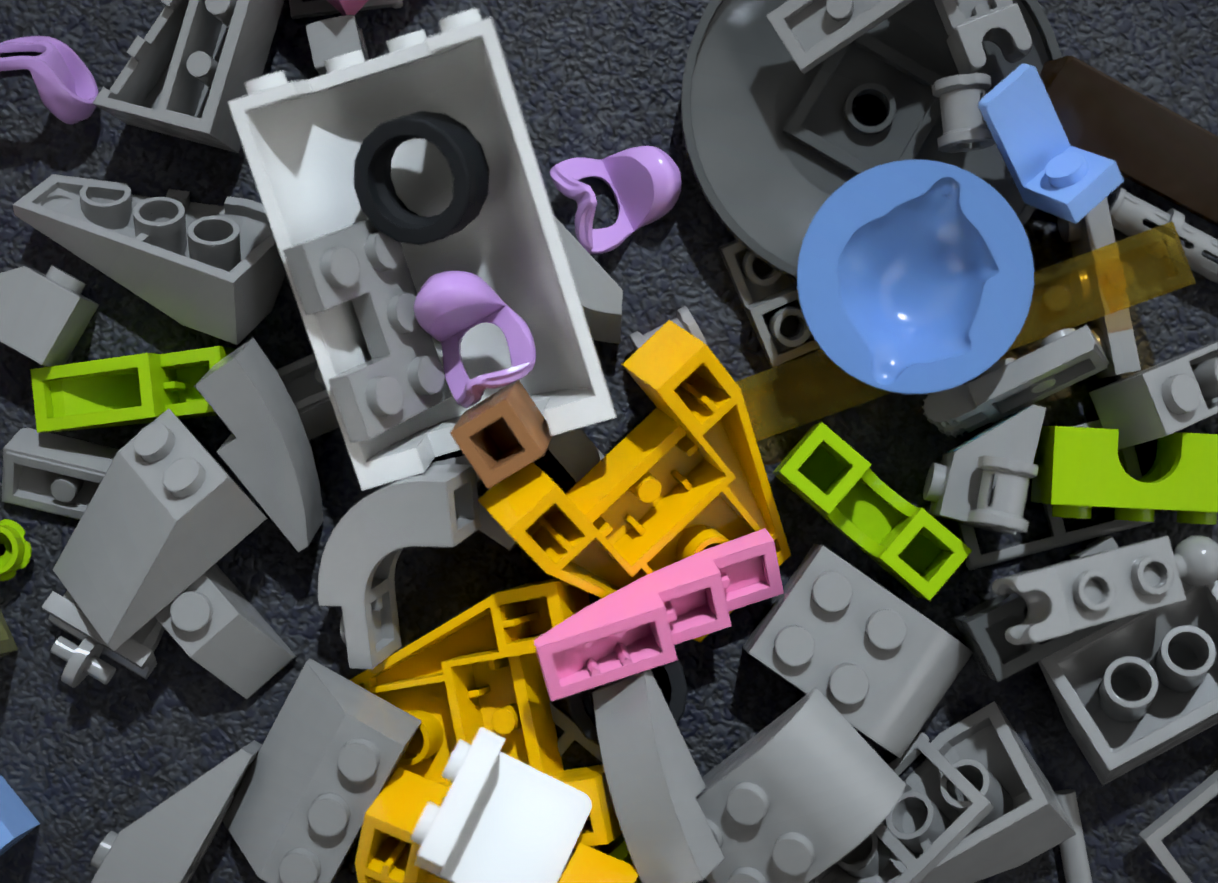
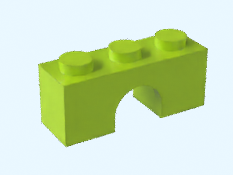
[772,422,972,601]
[1031,426,1218,525]

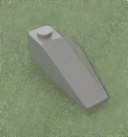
[13,174,286,345]
[814,701,1076,883]

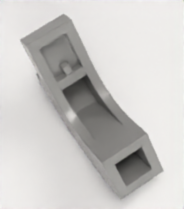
[318,464,481,669]

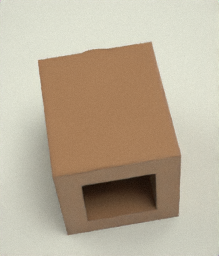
[450,380,553,489]

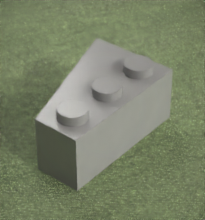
[92,0,285,153]

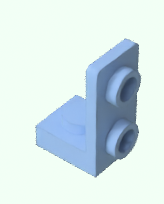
[978,63,1124,224]

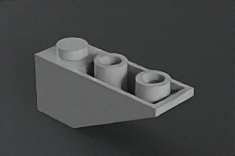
[1089,340,1218,450]

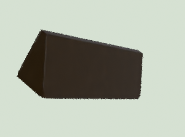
[1040,56,1218,227]

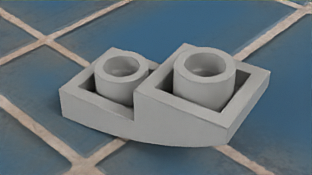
[718,240,820,368]

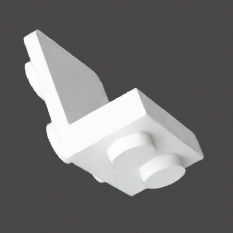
[410,727,592,883]

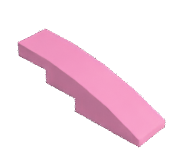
[533,528,784,702]

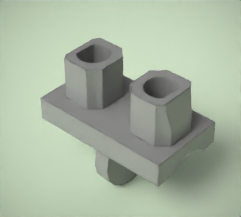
[41,591,165,688]

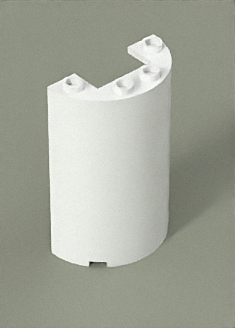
[228,8,616,491]

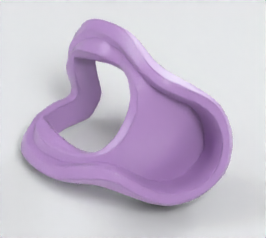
[0,36,99,124]
[550,146,682,255]
[414,271,536,408]

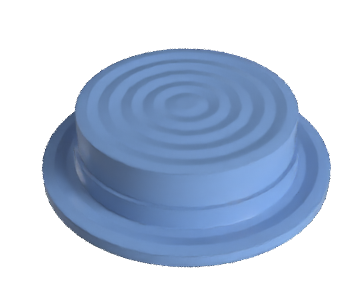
[797,160,1034,394]

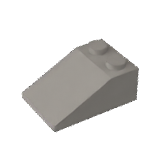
[53,408,267,651]

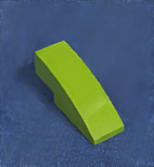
[30,346,236,433]

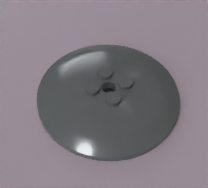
[681,0,1062,280]

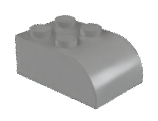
[743,544,973,758]
[696,687,906,883]

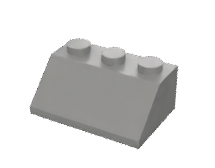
[1038,580,1218,785]
[223,658,422,883]

